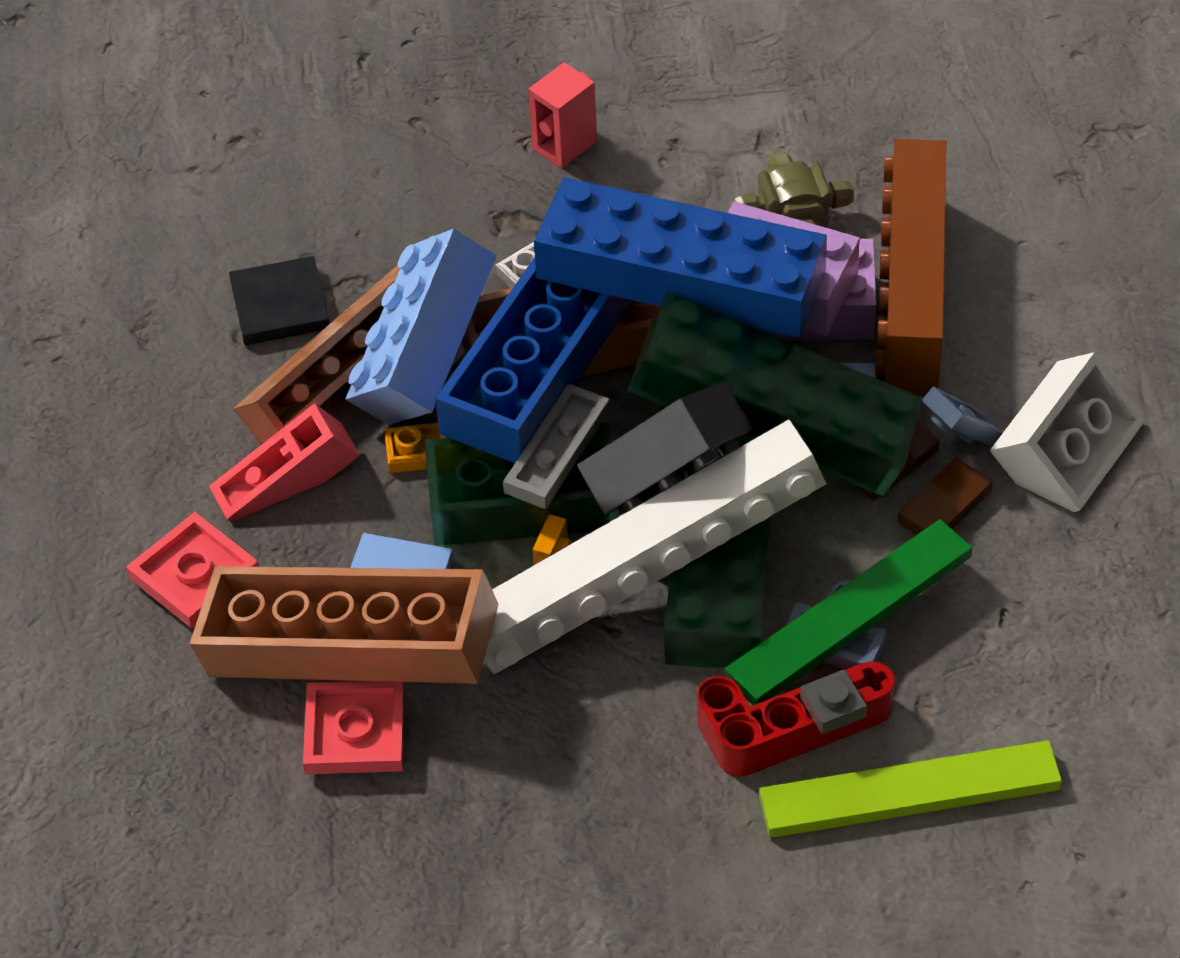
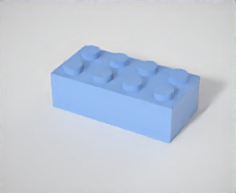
[345,229,497,425]

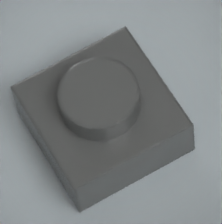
[800,669,867,735]

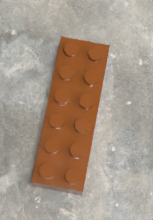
[876,139,947,397]

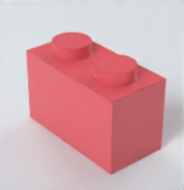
[528,62,597,169]

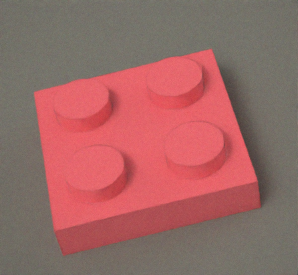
[126,512,259,629]
[303,681,405,775]

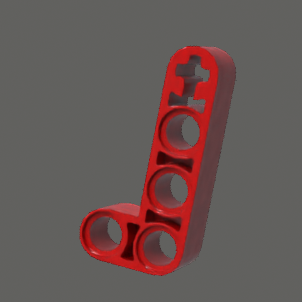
[697,661,895,777]

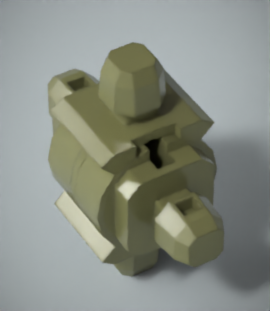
[733,152,854,228]

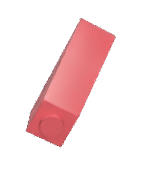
[209,403,360,522]

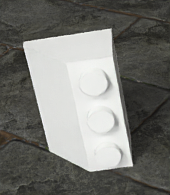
[990,352,1145,512]

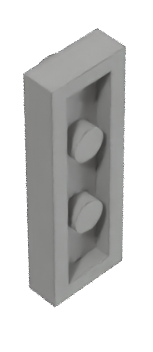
[503,384,610,509]

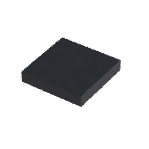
[229,256,330,346]

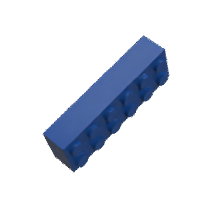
[534,177,827,338]
[436,257,632,463]

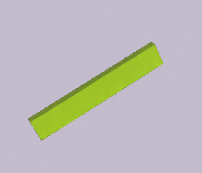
[759,740,1062,839]

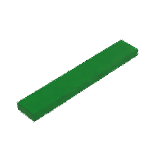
[725,519,973,705]

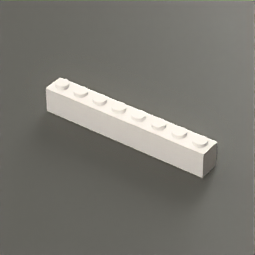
[484,420,826,674]

